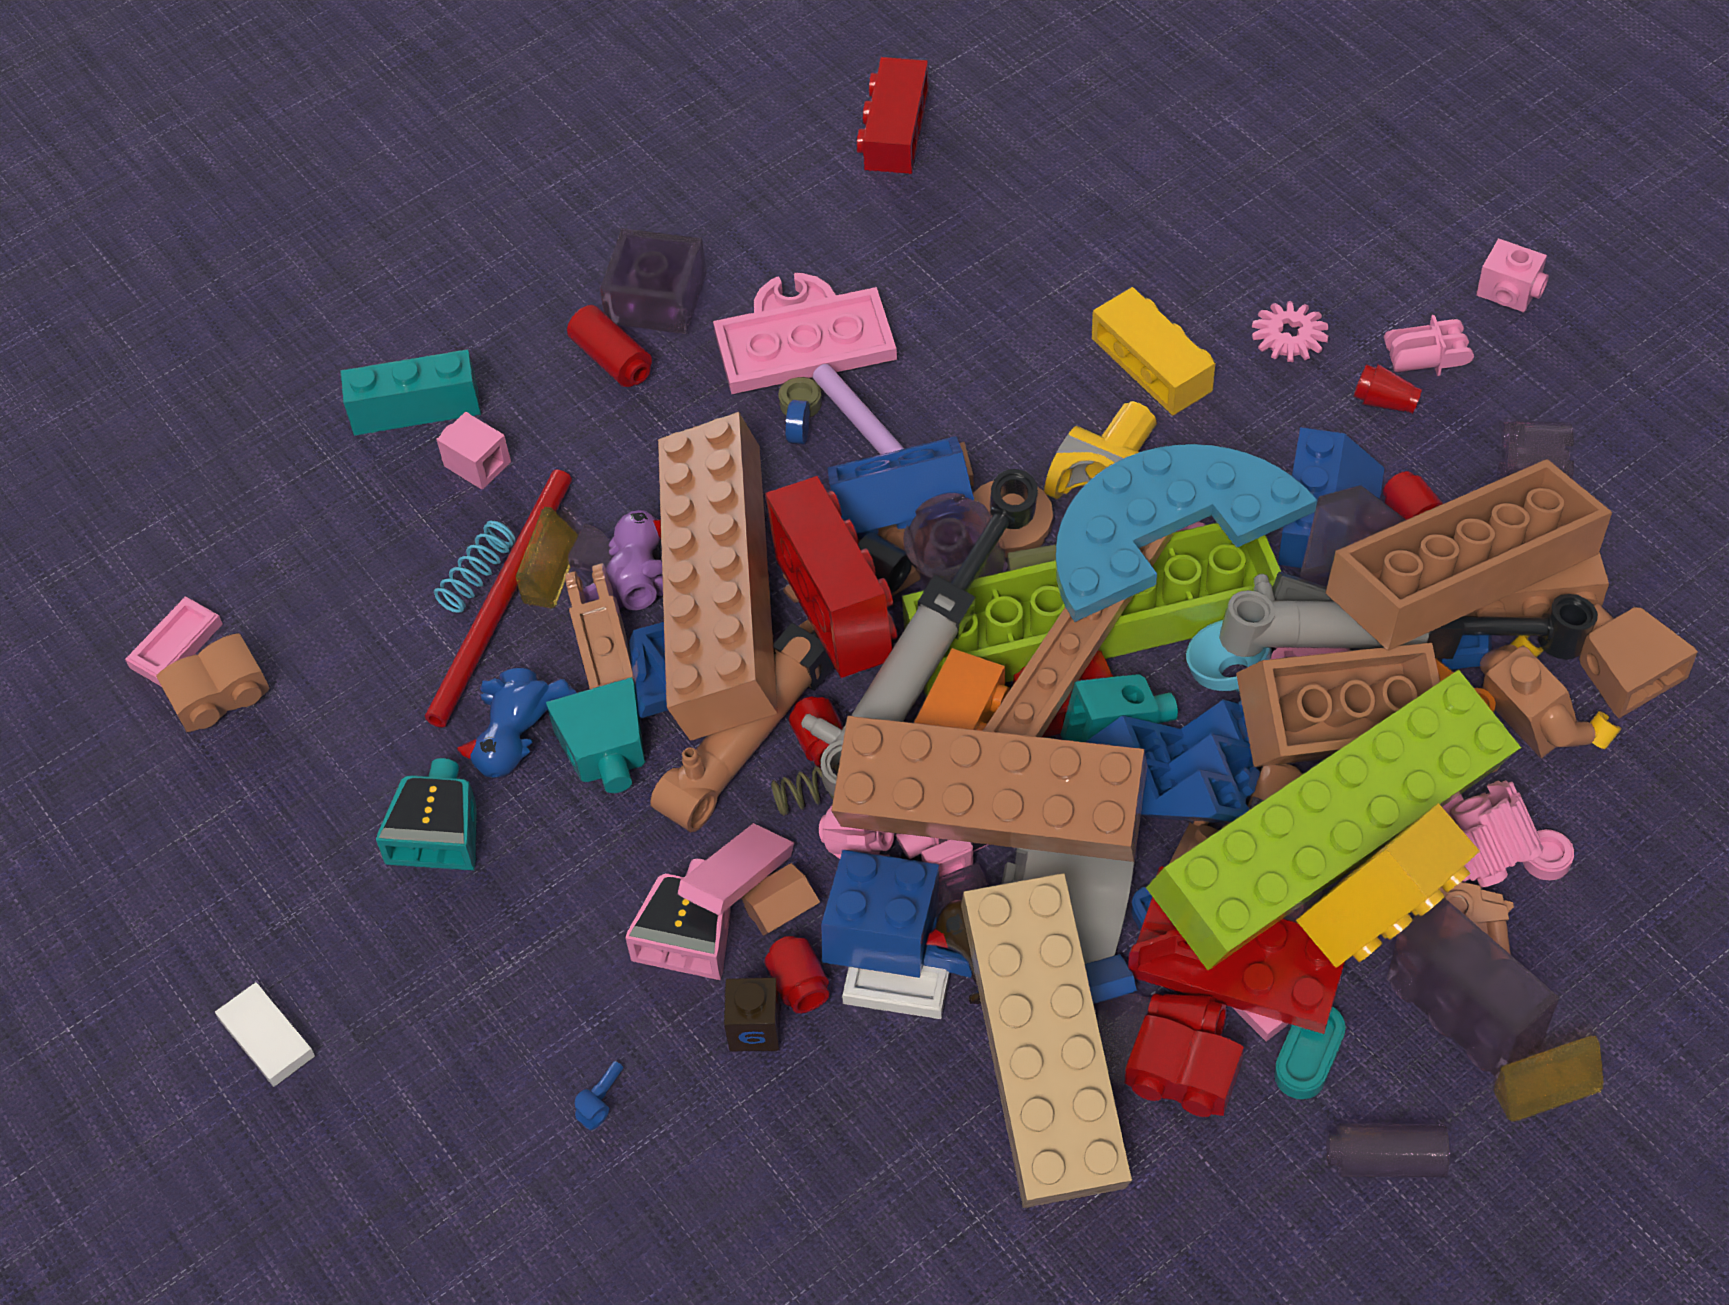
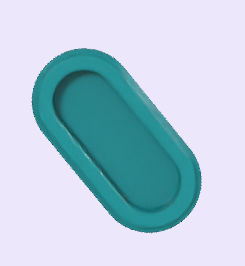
[1274,1007,1346,1099]

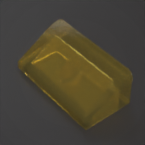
[516,507,580,608]
[1493,1035,1604,1122]

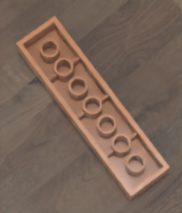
[658,412,778,741]

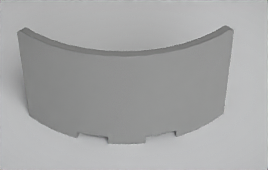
[1001,848,1134,964]

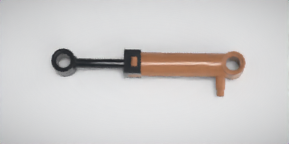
[650,532,913,832]

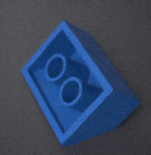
[1278,427,1385,573]
[828,436,975,540]

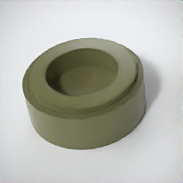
[778,377,822,417]

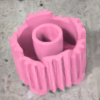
[1442,780,1543,887]

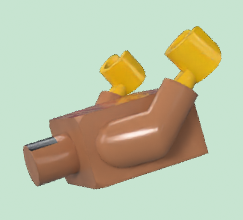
[1480,636,1622,758]

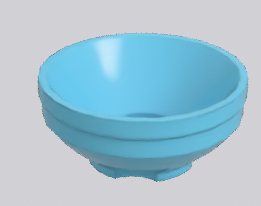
[1186,620,1272,691]

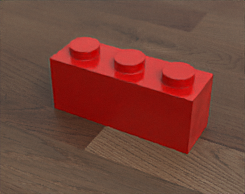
[857,57,929,174]

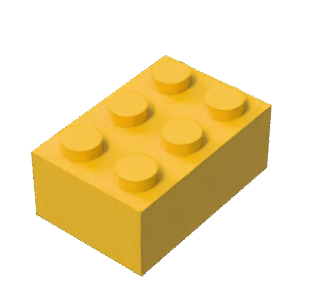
[1296,803,1480,968]

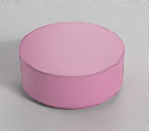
[1523,829,1574,880]

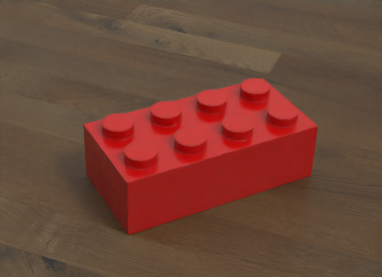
[765,476,897,678]

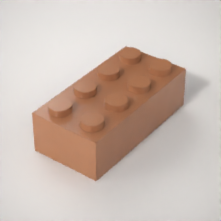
[1236,643,1440,767]

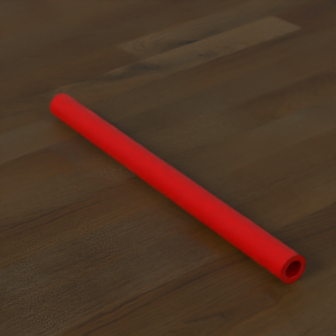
[425,469,572,727]

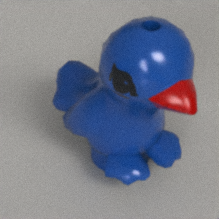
[457,668,577,778]

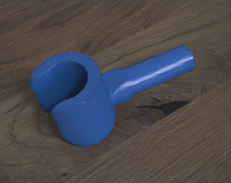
[575,1061,623,1130]

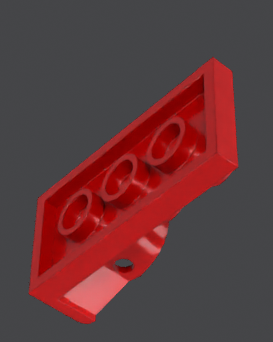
[1128,866,1346,1034]

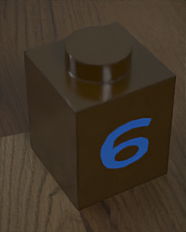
[724,978,781,1052]

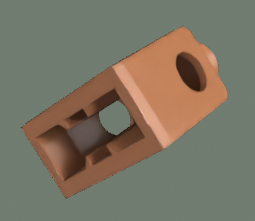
[1579,604,1698,718]

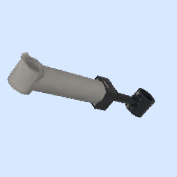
[801,469,1038,796]
[1219,574,1598,660]

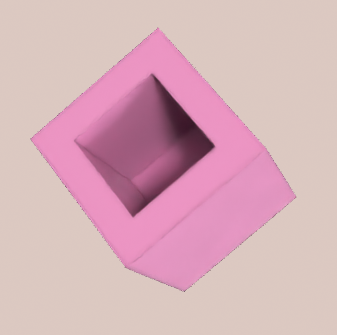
[436,412,511,490]

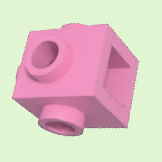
[1476,238,1549,312]

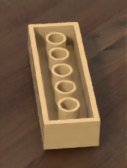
[961,873,1132,1208]

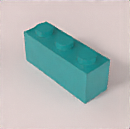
[341,349,481,436]

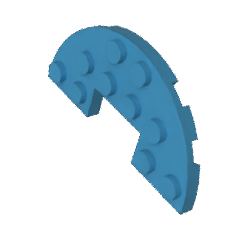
[1056,444,1317,622]

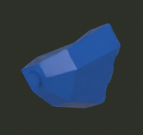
[1086,700,1260,823]

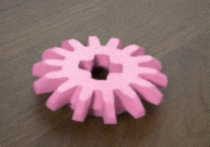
[1252,301,1329,362]

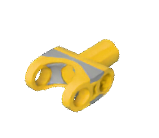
[1044,401,1156,499]

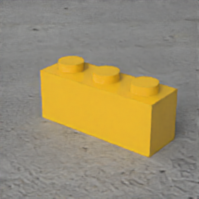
[1092,287,1215,416]

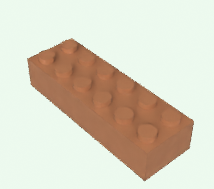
[1326,459,1612,651]
[831,716,1147,862]

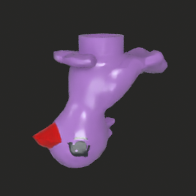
[583,510,663,610]

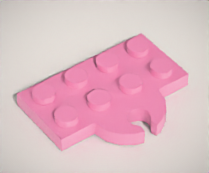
[713,273,897,394]

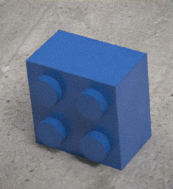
[821,850,939,978]

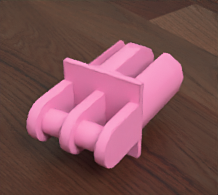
[1384,315,1474,376]

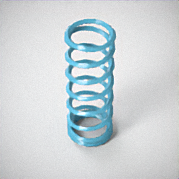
[434,520,516,613]

